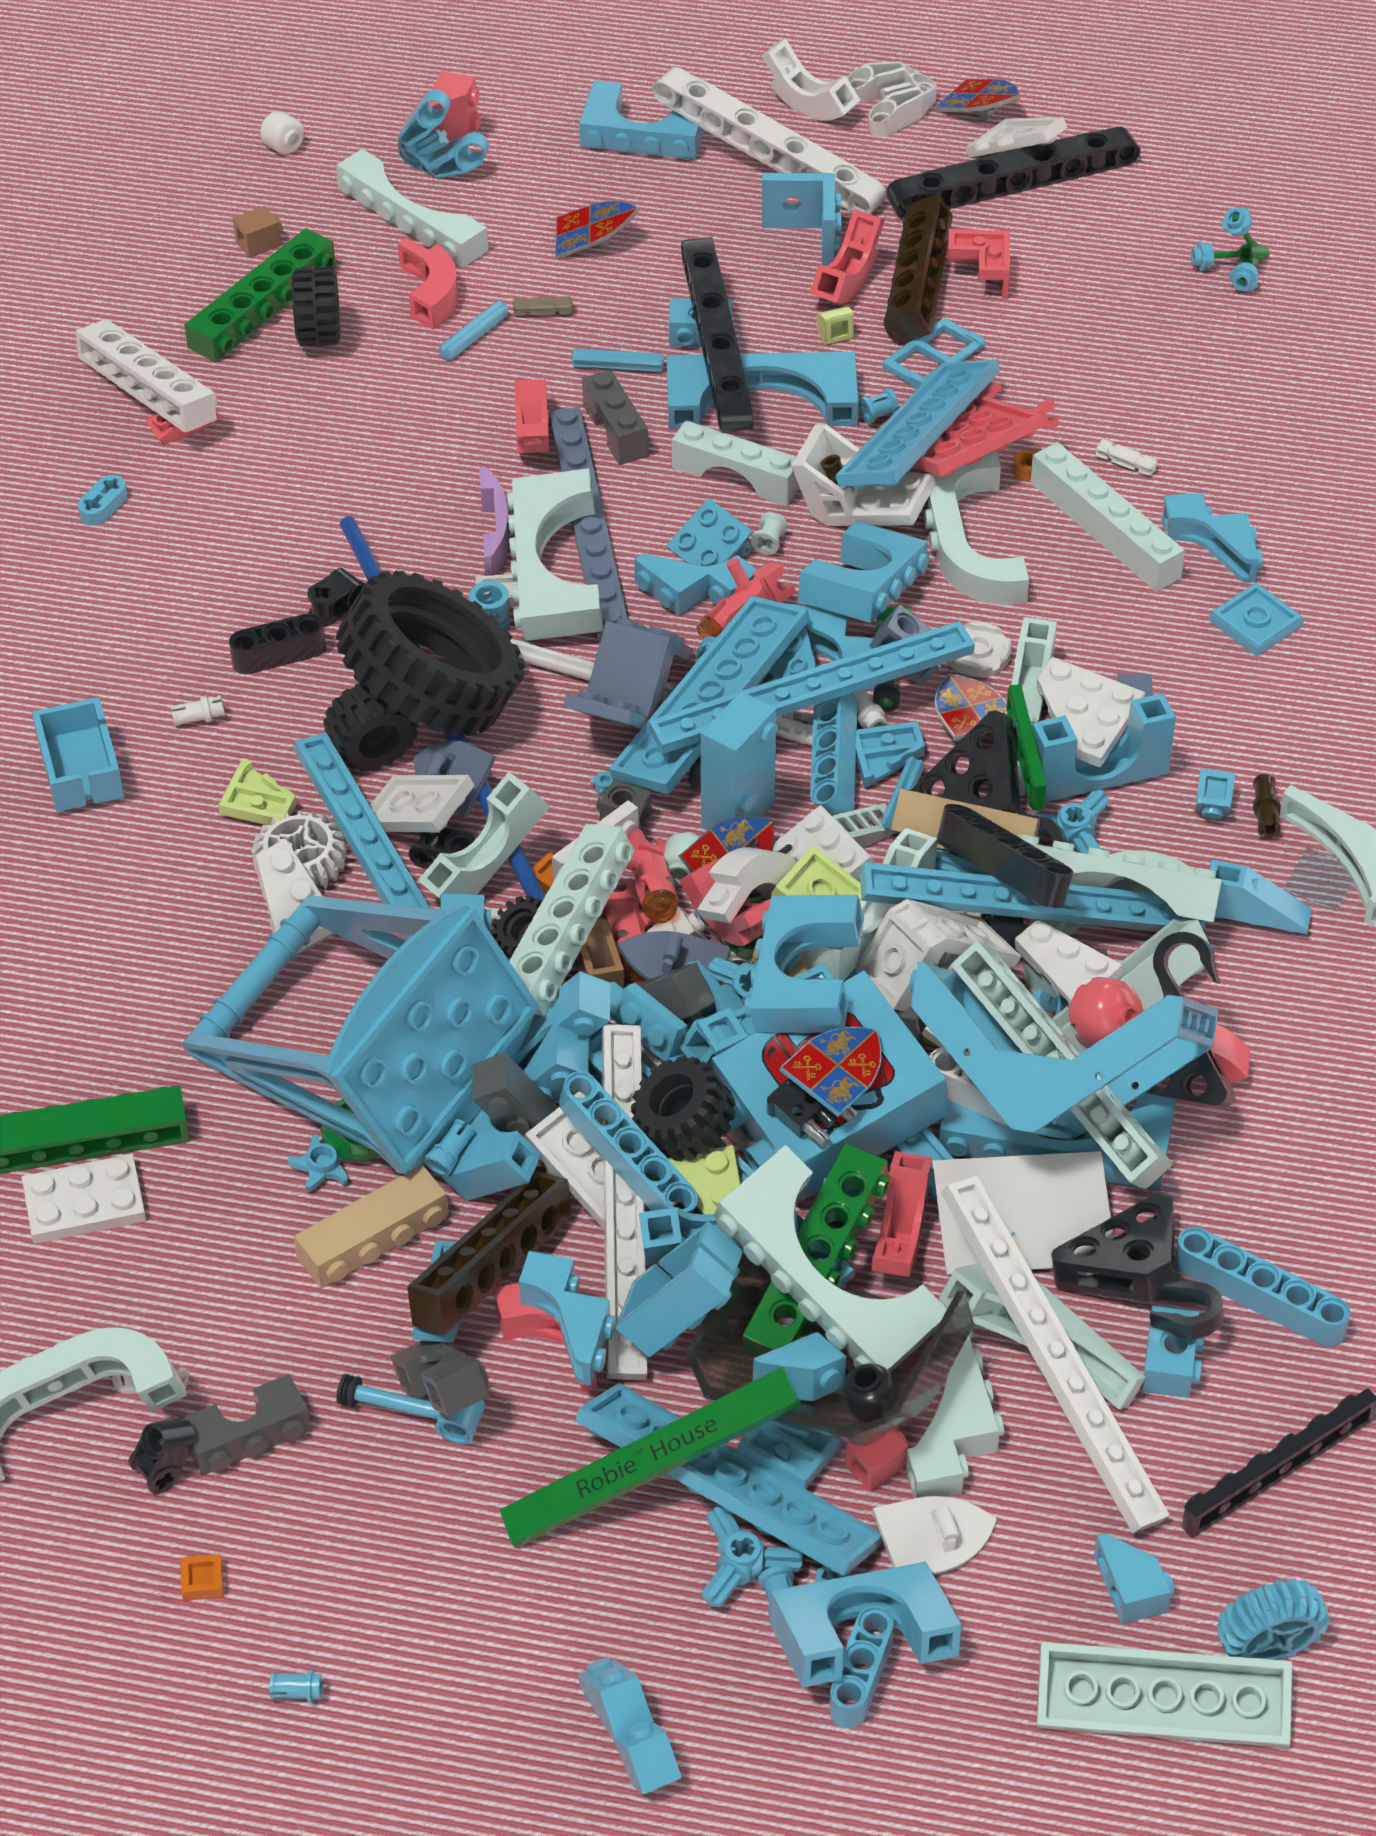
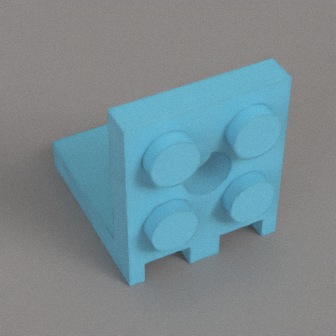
[762,173,841,266]

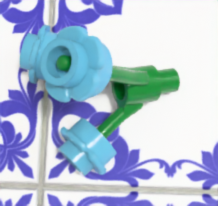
[1191,207,1269,291]

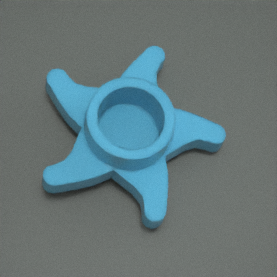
[288,1134,348,1192]

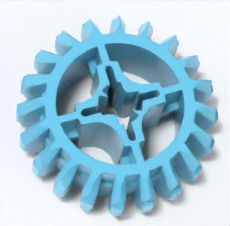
[1216,1579,1330,1660]

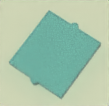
[1283,847,1354,912]

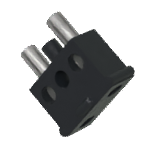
[767,1078,857,1147]

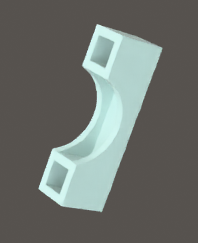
[672,420,800,506]
[418,772,551,899]

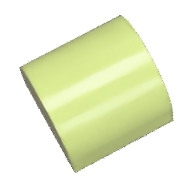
[816,306,854,345]

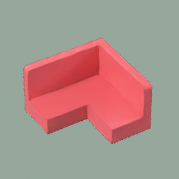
[947,229,1010,298]

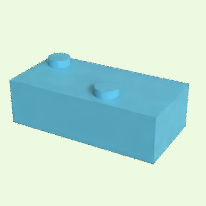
[701,691,778,831]

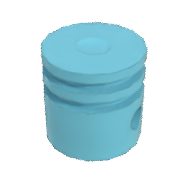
[469,581,510,630]

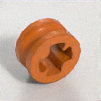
[1013,450,1037,481]

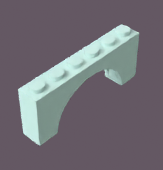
[507,469,604,641]
[714,1145,950,1373]

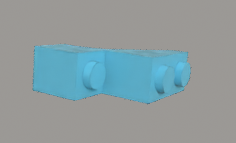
[1162,493,1263,583]
[634,554,757,616]
[788,604,875,691]
[524,971,611,1101]
[519,1251,616,1386]
[577,1658,682,1795]

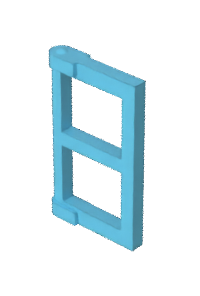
[882,318,986,390]

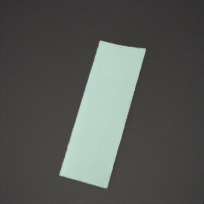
[1037,1642,1292,1748]

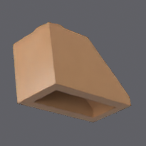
[577,918,624,988]

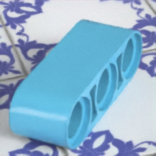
[829,1606,894,1729]

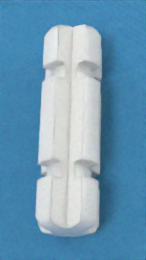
[1096,439,1157,476]

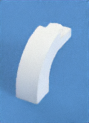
[762,38,861,121]
[697,847,797,923]

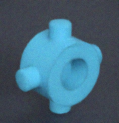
[590,771,613,795]

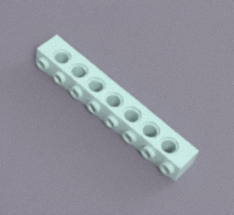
[951,940,1173,1190]

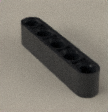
[937,804,1073,908]

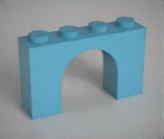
[579,80,704,160]
[798,521,930,623]
[1032,693,1176,802]
[745,895,864,1033]
[769,1561,961,1688]

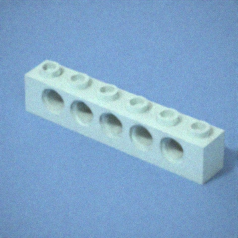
[509,824,635,1016]

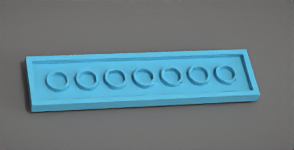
[836,359,1000,489]
[609,596,810,795]
[575,1383,883,1577]

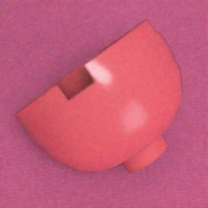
[1069,977,1143,1048]

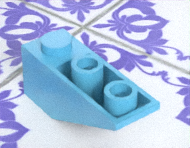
[1210,859,1312,934]

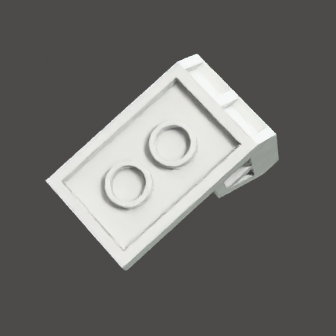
[791,424,936,526]
[854,899,1021,1011]

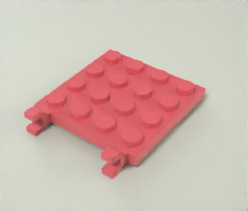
[913,382,1060,477]

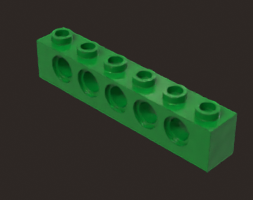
[184,228,336,362]
[743,1143,891,1357]

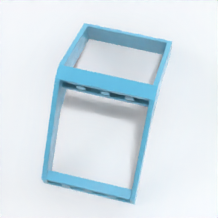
[910,961,1219,1141]

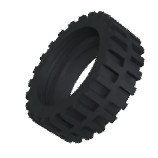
[336,570,525,736]

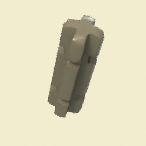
[513,296,573,316]

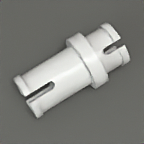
[853,689,888,729]
[171,695,226,727]

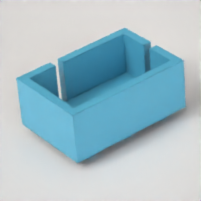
[32,697,124,812]
[615,1221,743,1358]

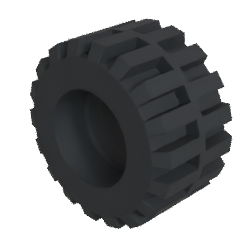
[292,266,341,347]
[323,683,418,771]
[631,1056,736,1161]

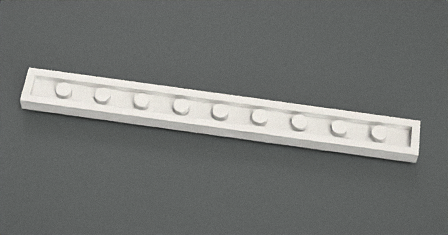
[602,1024,647,1380]
[941,1176,1170,1534]

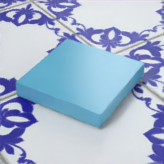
[1209,582,1304,657]

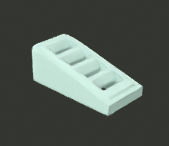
[832,803,898,848]

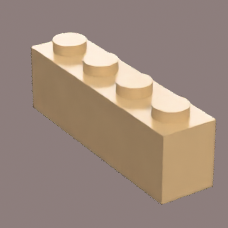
[891,789,1041,850]
[294,1164,449,1288]

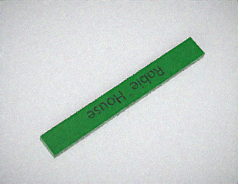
[499,1366,801,1548]

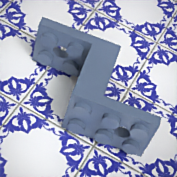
[563,617,693,729]

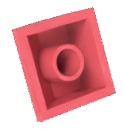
[429,71,481,142]

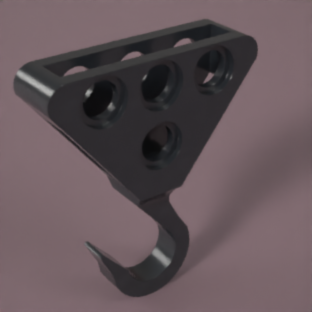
[910,710,1067,846]
[1133,932,1235,1107]
[1051,1192,1223,1339]

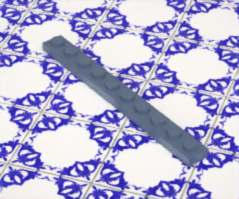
[549,407,628,642]

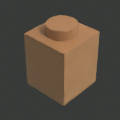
[233,206,283,258]

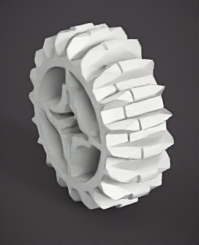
[252,810,347,889]

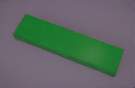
[1006,684,1046,811]

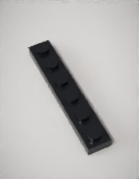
[1181,1388,1376,1539]

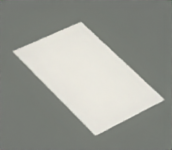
[932,1151,1114,1275]

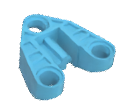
[398,89,490,179]

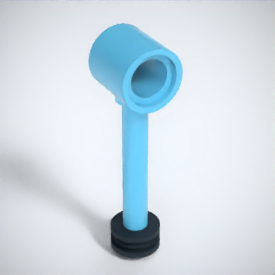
[336,1373,485,1444]

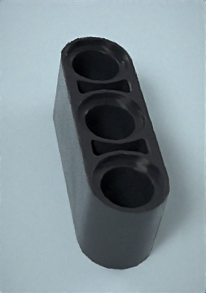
[229,613,326,674]

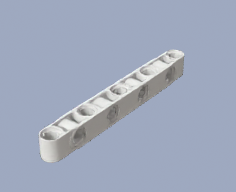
[652,67,887,214]

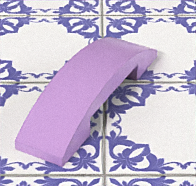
[479,466,509,576]

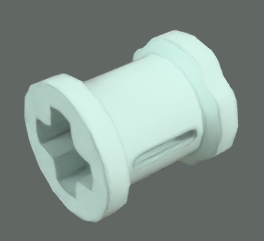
[751,512,788,555]

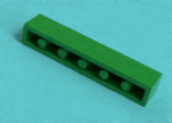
[0,1085,190,1174]

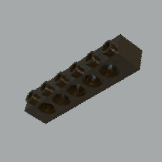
[883,193,953,345]
[407,1171,572,1335]

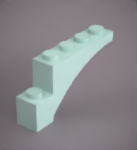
[1280,785,1376,928]
[939,1263,1146,1410]
[905,1304,1004,1498]

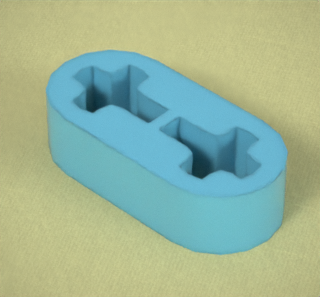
[78,475,127,526]

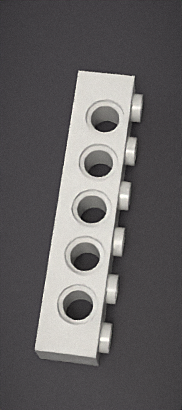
[76,319,217,433]

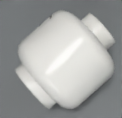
[260,111,304,154]

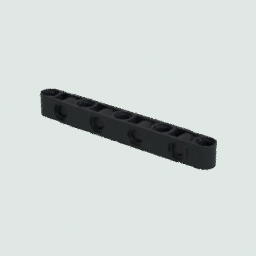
[886,126,1141,219]
[681,237,753,433]

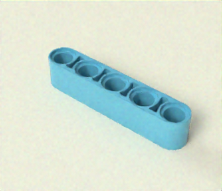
[810,693,857,816]
[559,1071,698,1214]
[1175,1227,1351,1347]

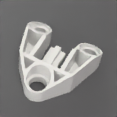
[847,61,937,137]

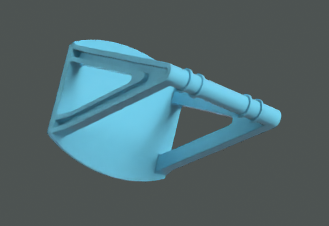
[182,895,540,1174]

